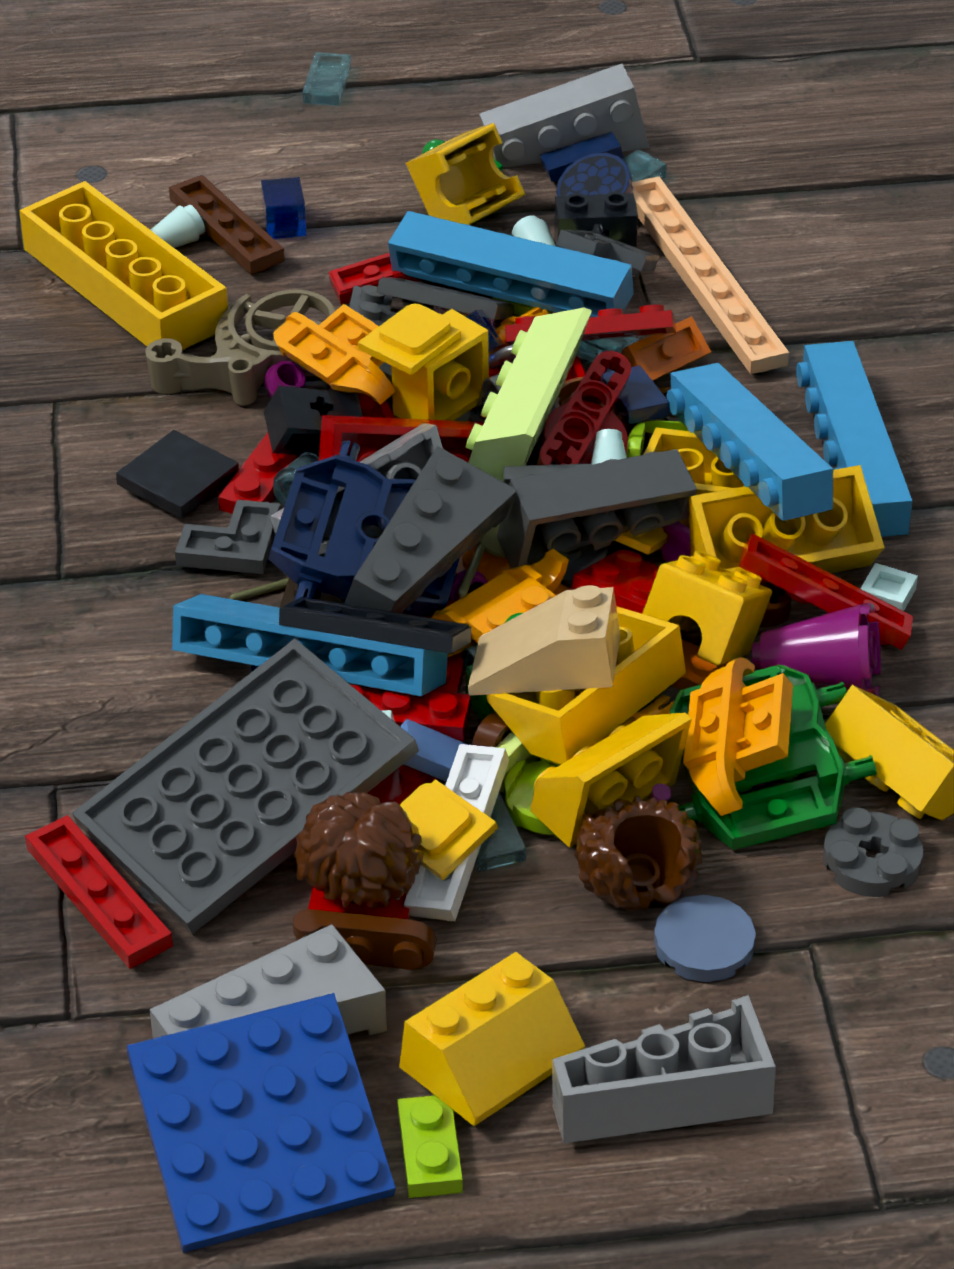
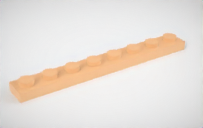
[632,176,789,374]

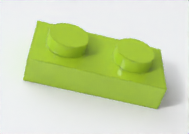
[398,1095,463,1198]

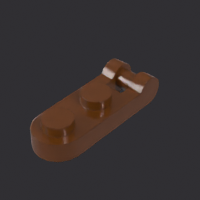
[293,909,437,970]

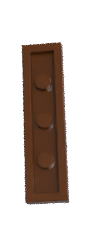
[169,175,285,275]

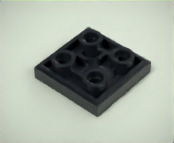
[116,430,239,518]

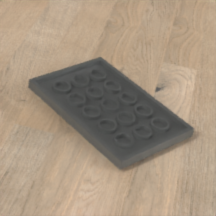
[72,639,419,935]

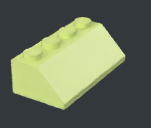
[465,307,592,482]

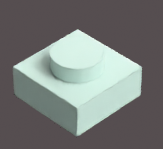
[860,563,918,611]

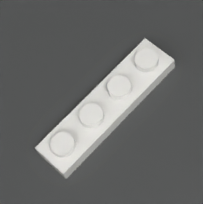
[404,744,509,921]

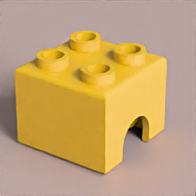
[405,123,526,225]
[642,551,772,666]

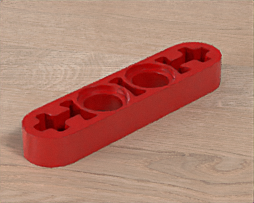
[536,351,631,465]

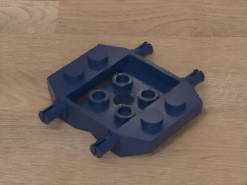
[268,441,460,617]

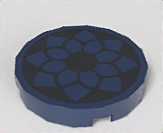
[556,153,633,196]

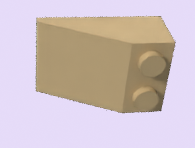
[468,585,621,696]

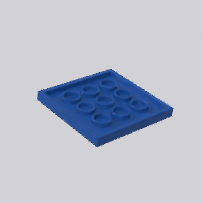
[127,993,396,1253]

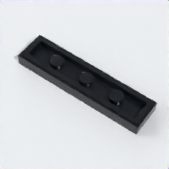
[279,597,472,654]

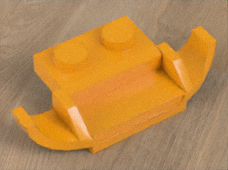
[273,304,396,405]
[431,549,569,657]
[683,657,793,816]

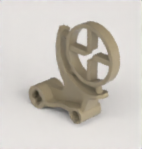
[145,289,335,405]

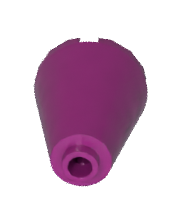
[752,603,882,696]

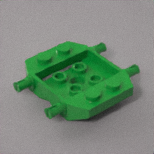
[670,664,877,850]

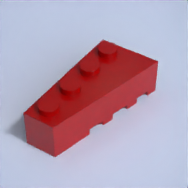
[319,415,484,462]

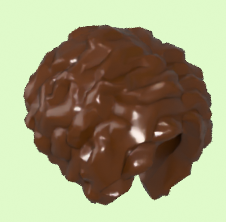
[295,792,424,909]
[574,796,703,911]

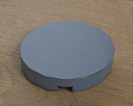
[654,895,756,982]

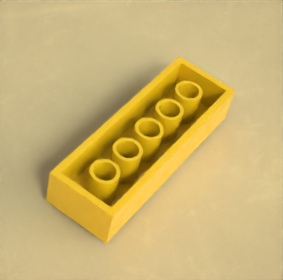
[19,181,228,350]

